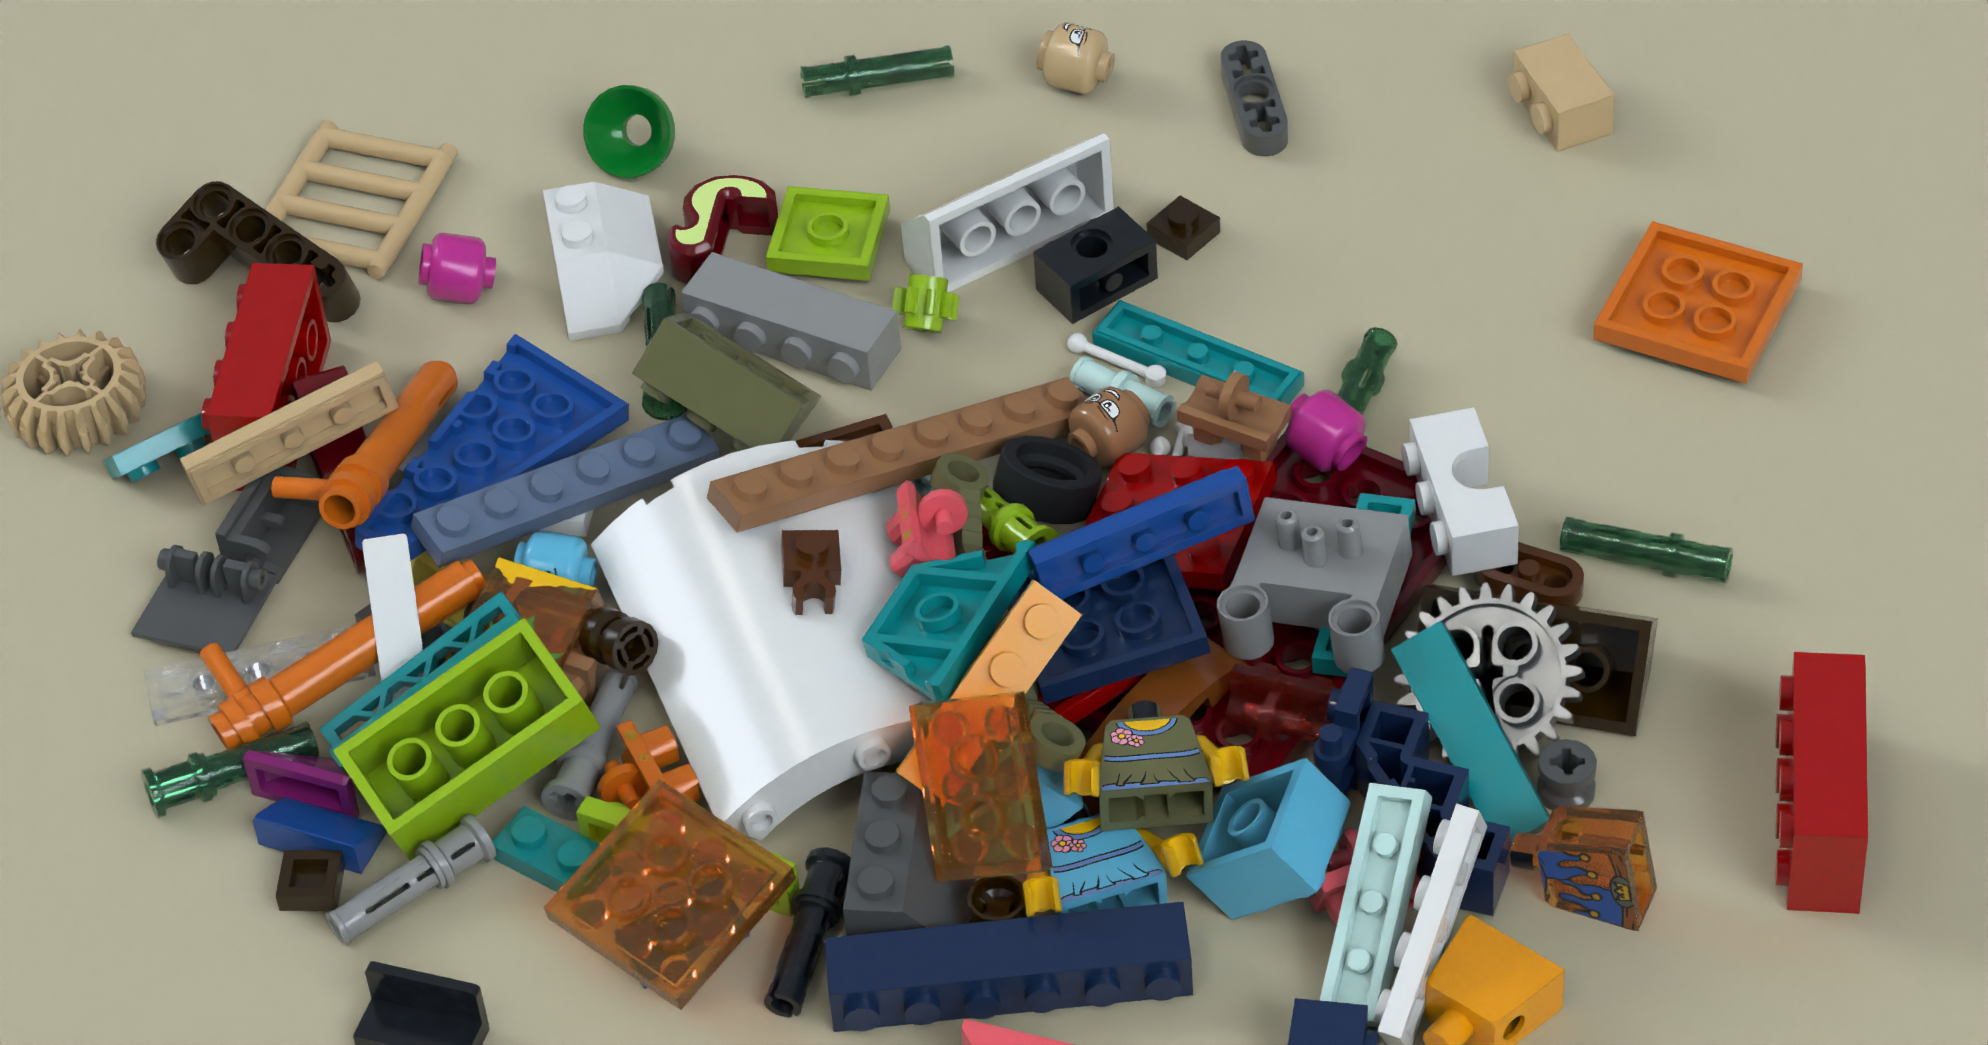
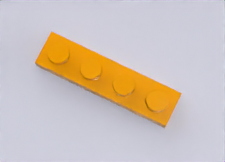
[895,580,1082,807]

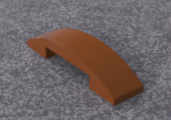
[1079,638,1248,816]

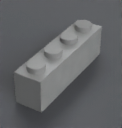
[681,252,901,391]

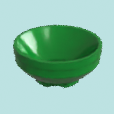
[583,85,675,178]

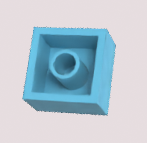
[1186,758,1352,920]

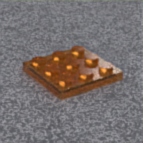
[543,779,796,1010]

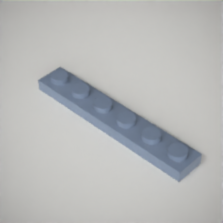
[411,414,720,567]

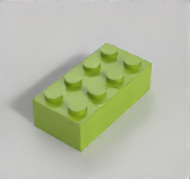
[333,618,602,860]

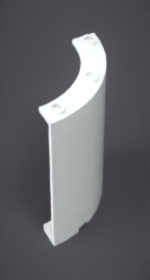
[591,440,1024,841]

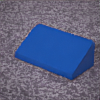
[253,797,387,874]

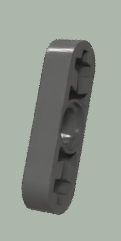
[1221,40,1288,156]

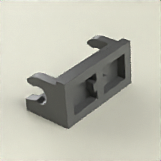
[215,466,321,584]

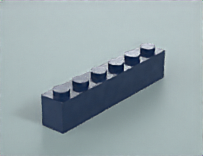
[825,901,1193,1032]

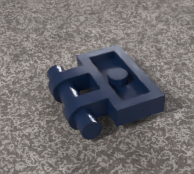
[1313,667,1373,798]

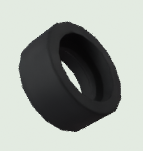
[993,436,1102,524]

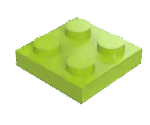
[766,186,890,281]

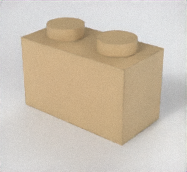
[1508,33,1615,151]

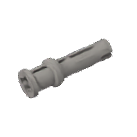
[540,668,638,821]
[325,813,497,945]

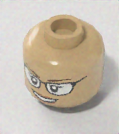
[1036,22,1115,95]

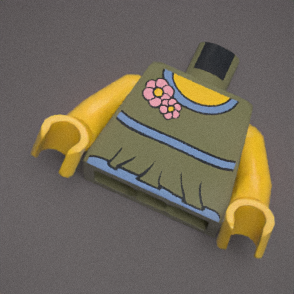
[1063,700,1250,831]

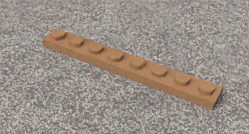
[707,377,1087,533]

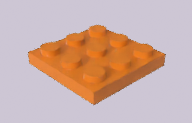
[1593,221,1803,384]

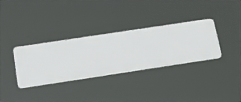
[362,534,424,702]

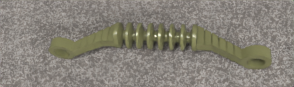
[930,453,1086,772]

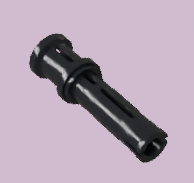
[764,847,851,1018]

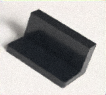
[353,961,490,1045]

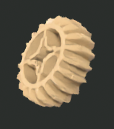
[1,329,146,457]

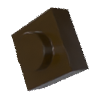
[1146,195,1220,260]
[276,850,345,911]

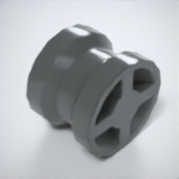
[1537,739,1597,814]

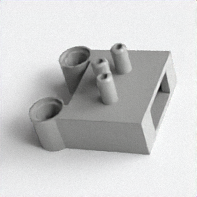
[1217,497,1412,673]

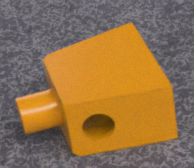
[1422,914,1565,1045]

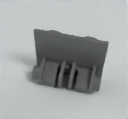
[131,545,278,659]

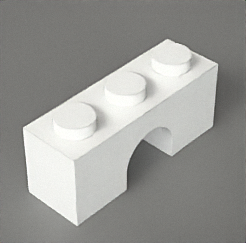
[1401,407,1519,576]

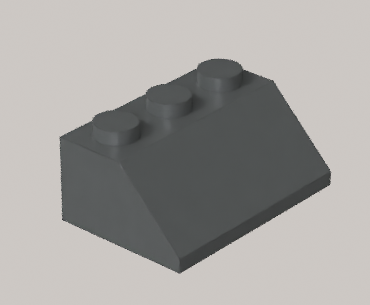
[843,771,980,936]

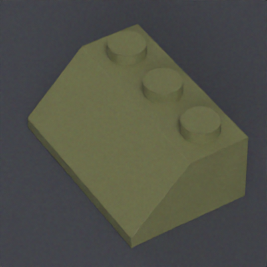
[632,312,821,451]

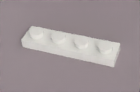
[1374,804,1487,1045]

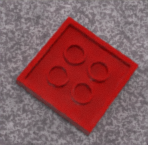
[1084,453,1277,590]

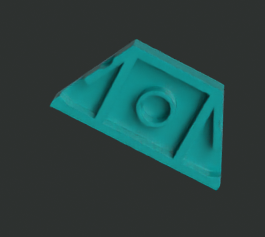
[861,540,1036,704]

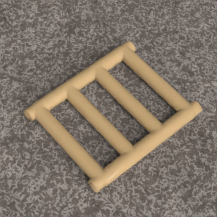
[254,120,458,279]

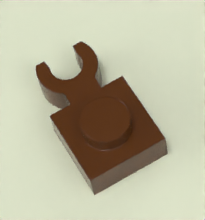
[781,530,841,615]

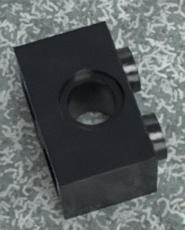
[1033,206,1158,324]

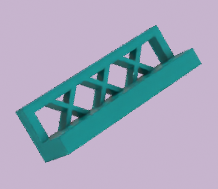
[319,591,522,771]

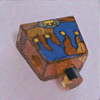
[1510,806,1657,931]

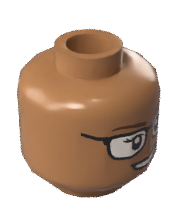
[1068,386,1150,468]

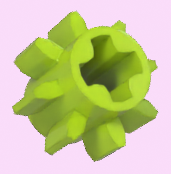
[892,274,959,333]

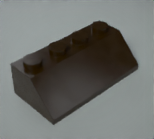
[1408,584,1658,736]

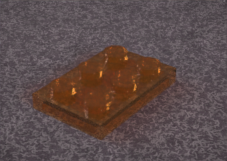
[909,691,1053,882]

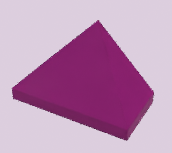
[243,750,360,818]

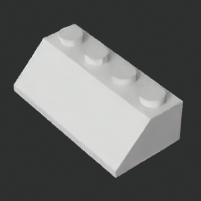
[901,133,1114,292]

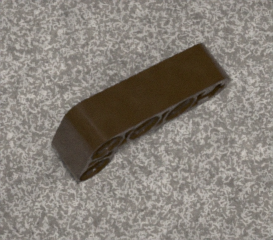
[156,181,361,322]

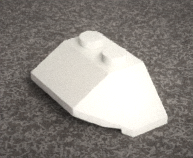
[543,182,664,341]

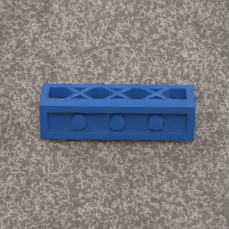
[1028,466,1255,600]

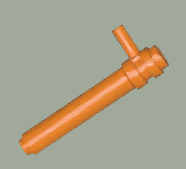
[271,361,458,529]
[199,559,487,755]

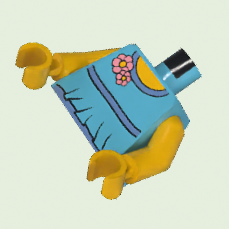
[1023,802,1204,917]

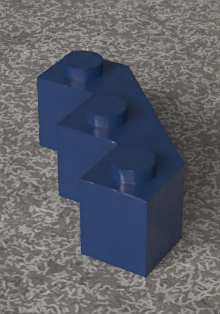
[1355,700,1510,916]

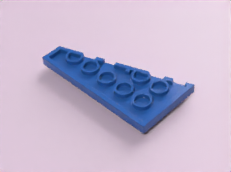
[355,334,629,561]

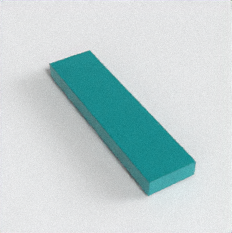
[1092,300,1304,404]
[1391,620,1554,849]

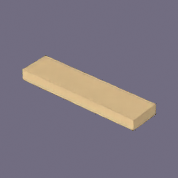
[180,360,399,506]

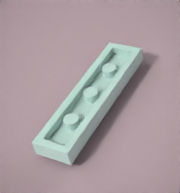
[1320,783,1433,1027]

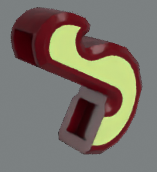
[667,175,778,284]

